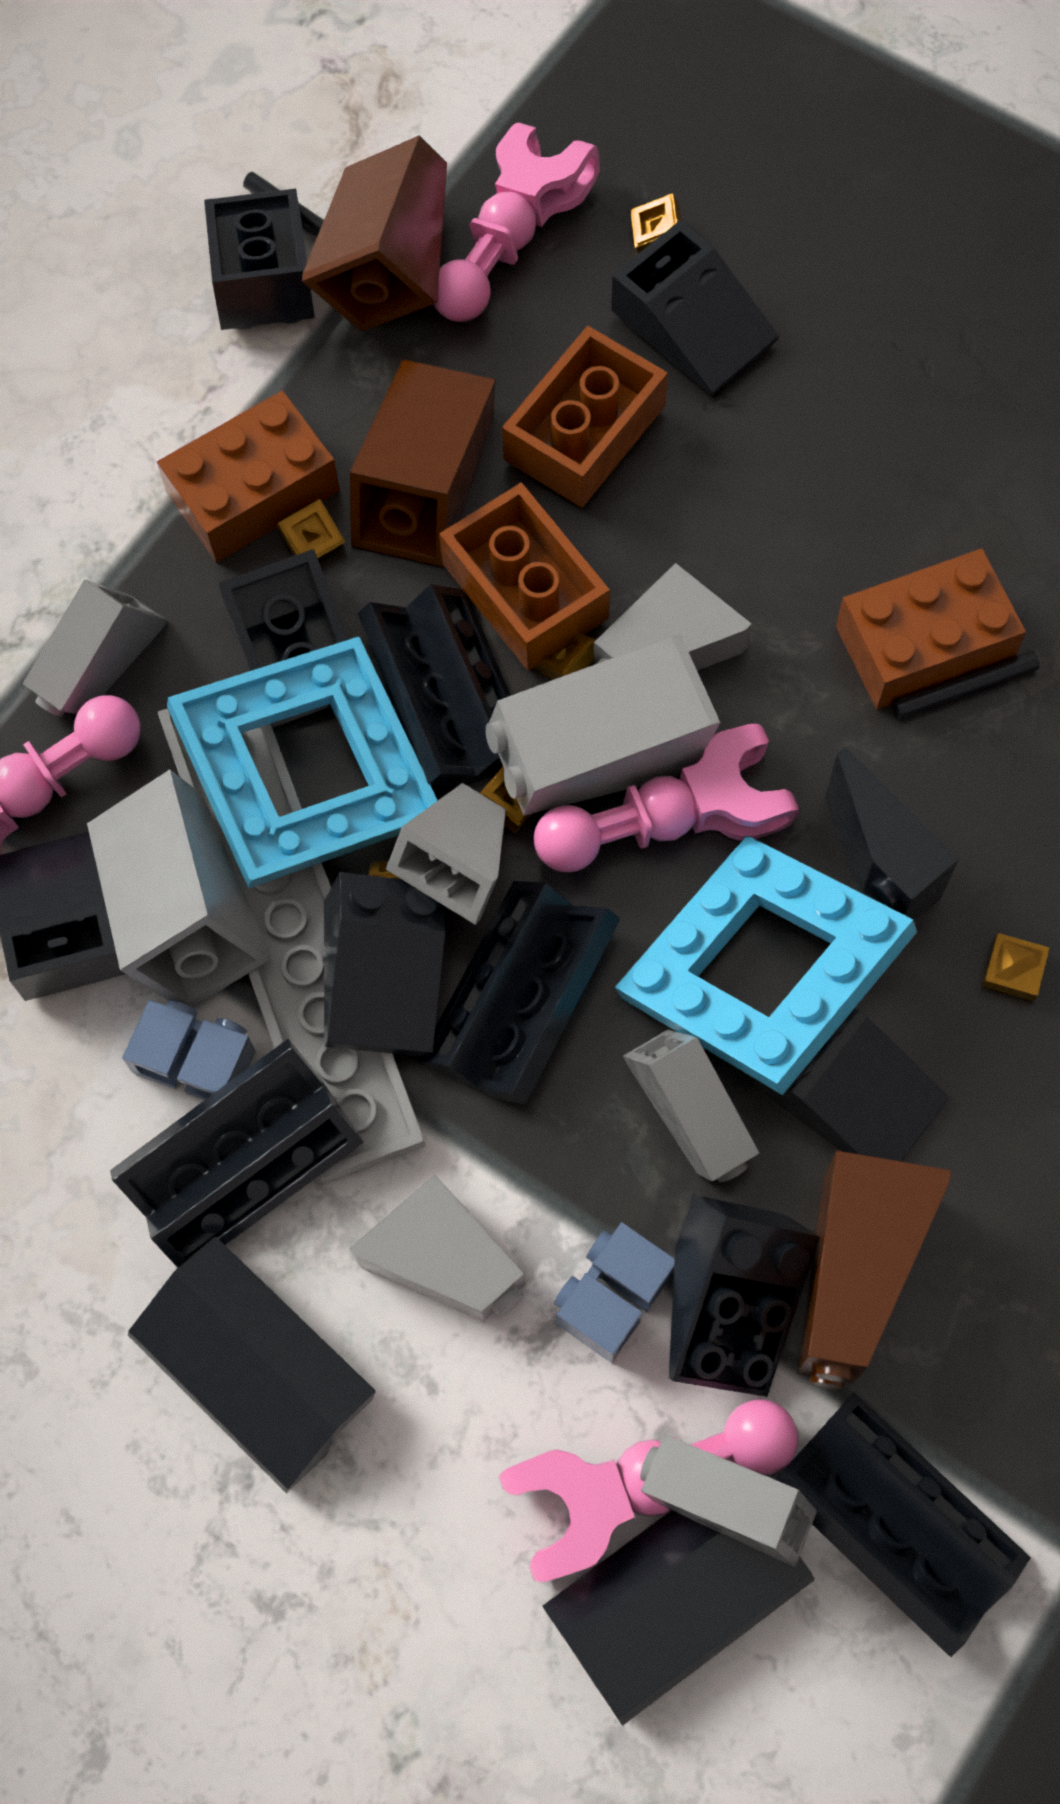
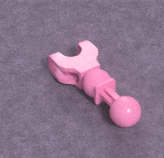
[433,123,600,322]
[0,695,141,855]
[534,723,801,873]
[498,1399,798,1582]

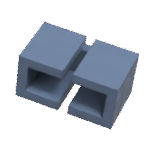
[122,999,256,1100]
[554,1222,675,1363]

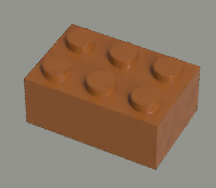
[502,325,668,508]
[157,390,340,563]
[439,482,610,671]
[836,548,1026,710]

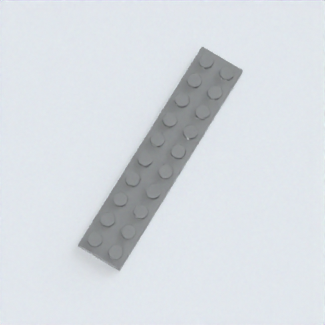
[157,708,426,1184]

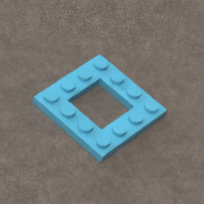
[167,637,437,889]
[615,835,917,1095]

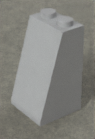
[486,635,721,815]
[87,769,271,1008]

